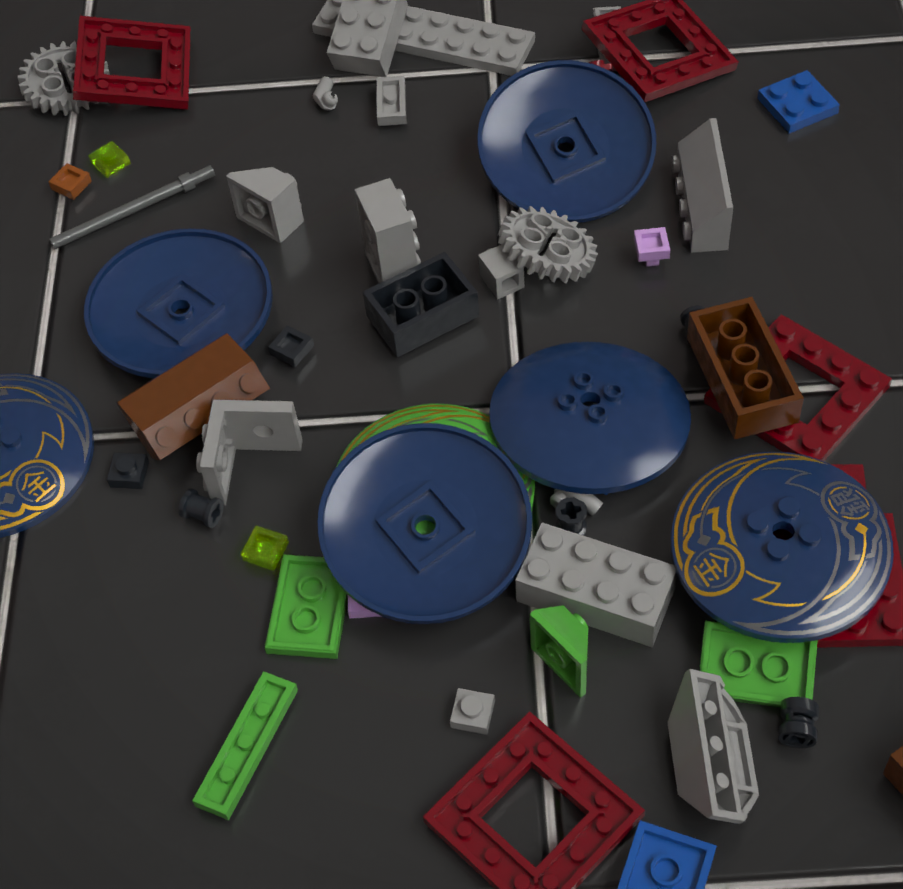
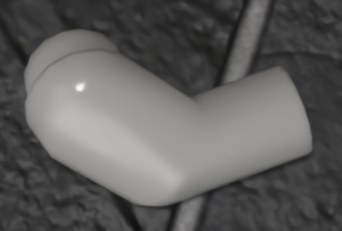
[313,76,338,111]
[550,489,603,516]

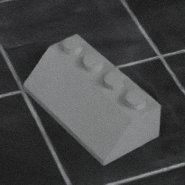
[672,118,733,253]

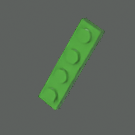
[192,671,298,821]

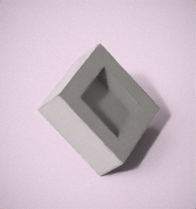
[450,688,495,735]

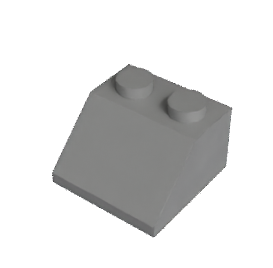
[226,167,304,243]

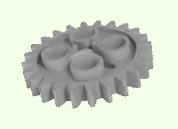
[18,41,110,116]
[498,206,598,283]

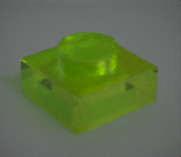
[88,141,131,178]
[241,526,289,571]

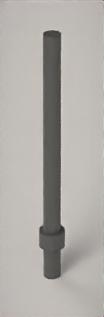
[50,165,215,249]

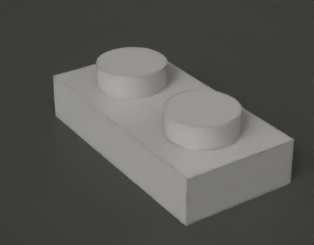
[376,76,407,126]

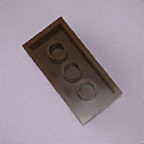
[687,297,804,440]

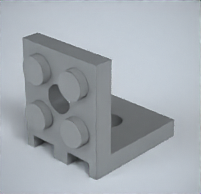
[196,400,303,505]

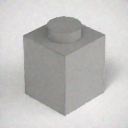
[478,244,524,300]

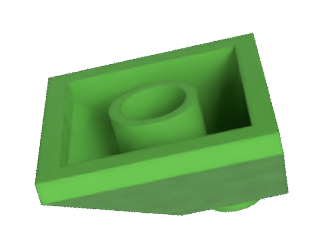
[530,605,589,698]

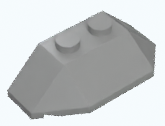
[668,669,759,824]

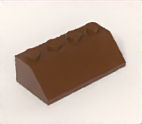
[116,333,270,460]

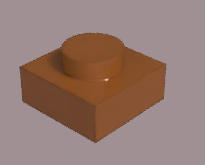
[48,163,92,200]

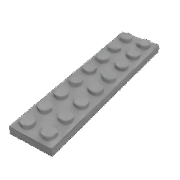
[312,0,535,76]

